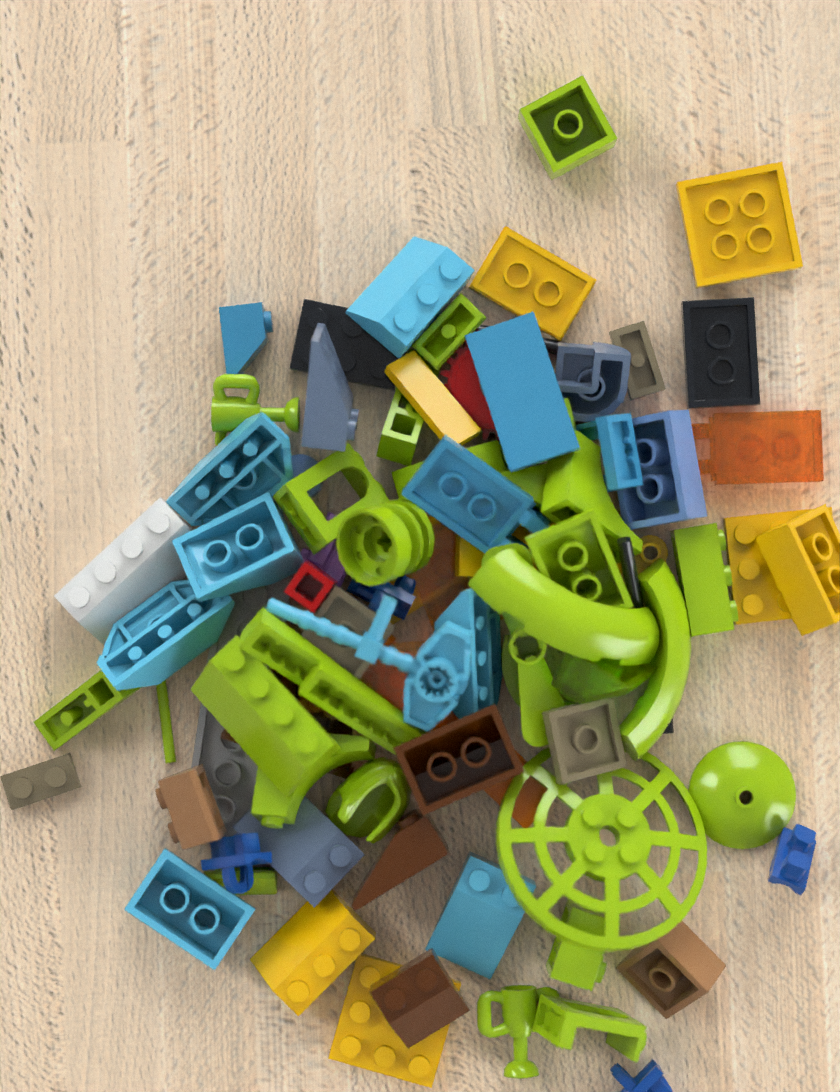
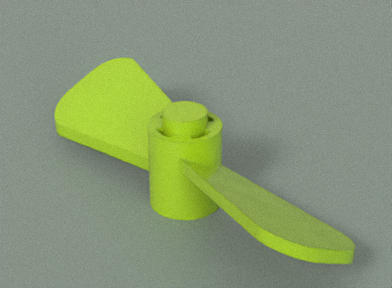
[481,543,565,747]

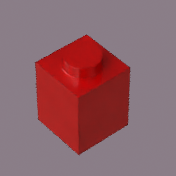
[284,561,338,613]

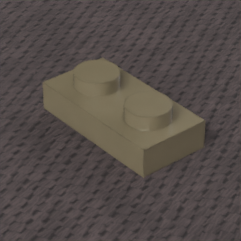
[609,321,666,401]
[0,753,81,810]

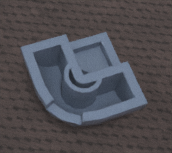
[555,342,631,422]

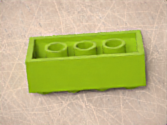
[190,636,341,798]

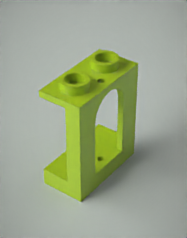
[273,443,389,555]
[532,994,647,1062]

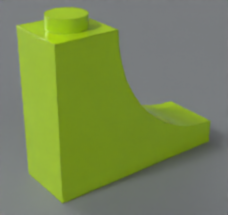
[541,430,643,564]
[251,733,376,829]

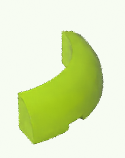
[468,548,659,666]
[619,558,691,760]

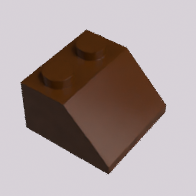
[370,948,470,1048]

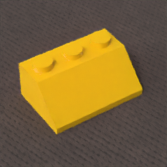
[755,504,840,636]
[250,889,376,1017]

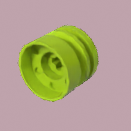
[336,498,435,586]

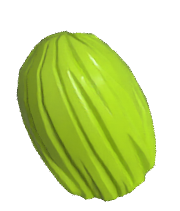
[325,757,412,844]

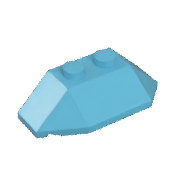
[166,412,294,526]
[97,579,235,690]
[434,588,502,719]

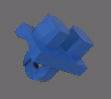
[346,576,416,620]
[768,824,816,895]
[201,833,272,894]
[610,1059,673,1092]

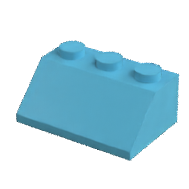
[345,237,475,359]
[124,848,256,970]

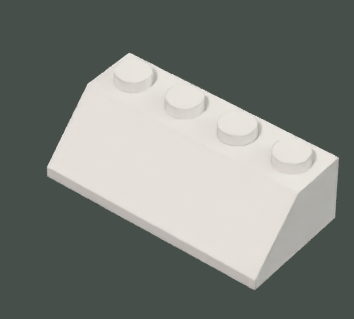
[54,498,193,645]

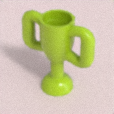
[211,374,300,446]
[477,985,560,1078]

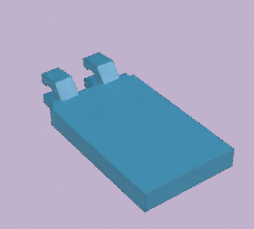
[401,434,550,553]

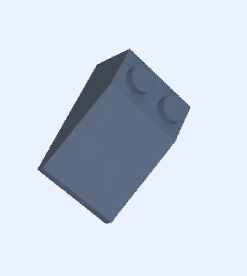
[301,323,359,452]
[232,797,365,907]

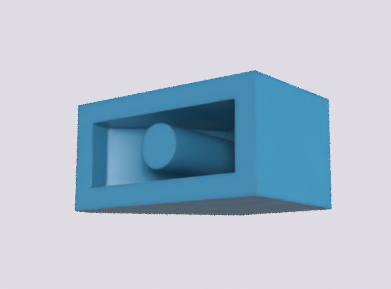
[219,302,273,374]

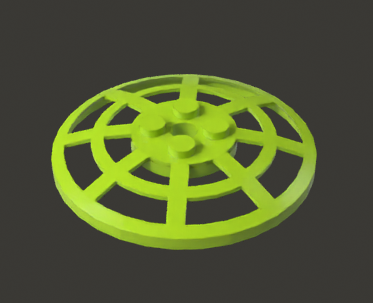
[496,747,707,952]

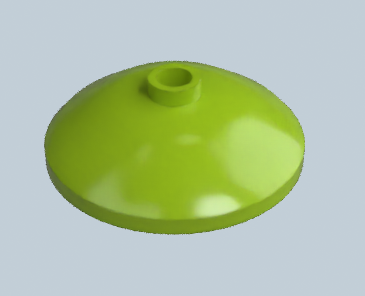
[688,741,796,849]

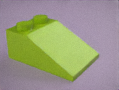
[525,508,633,609]

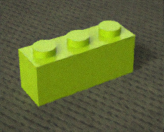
[670,523,738,637]

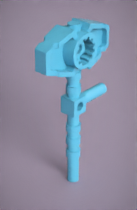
[266,595,472,732]

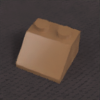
[155,764,227,850]
[616,921,726,1019]

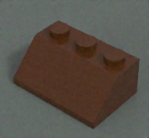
[393,704,524,816]

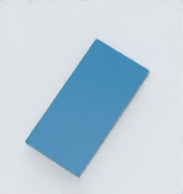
[465,311,580,473]

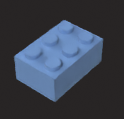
[617,410,707,530]

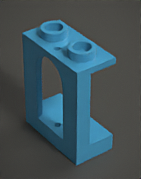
[576,413,643,492]

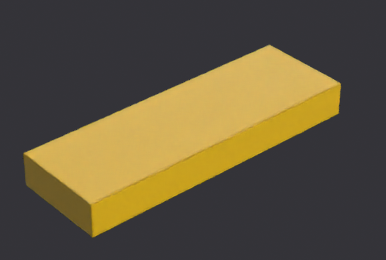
[384,350,481,446]

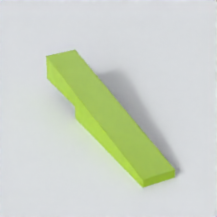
[239,607,428,756]

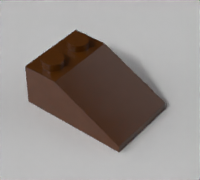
[351,808,449,911]

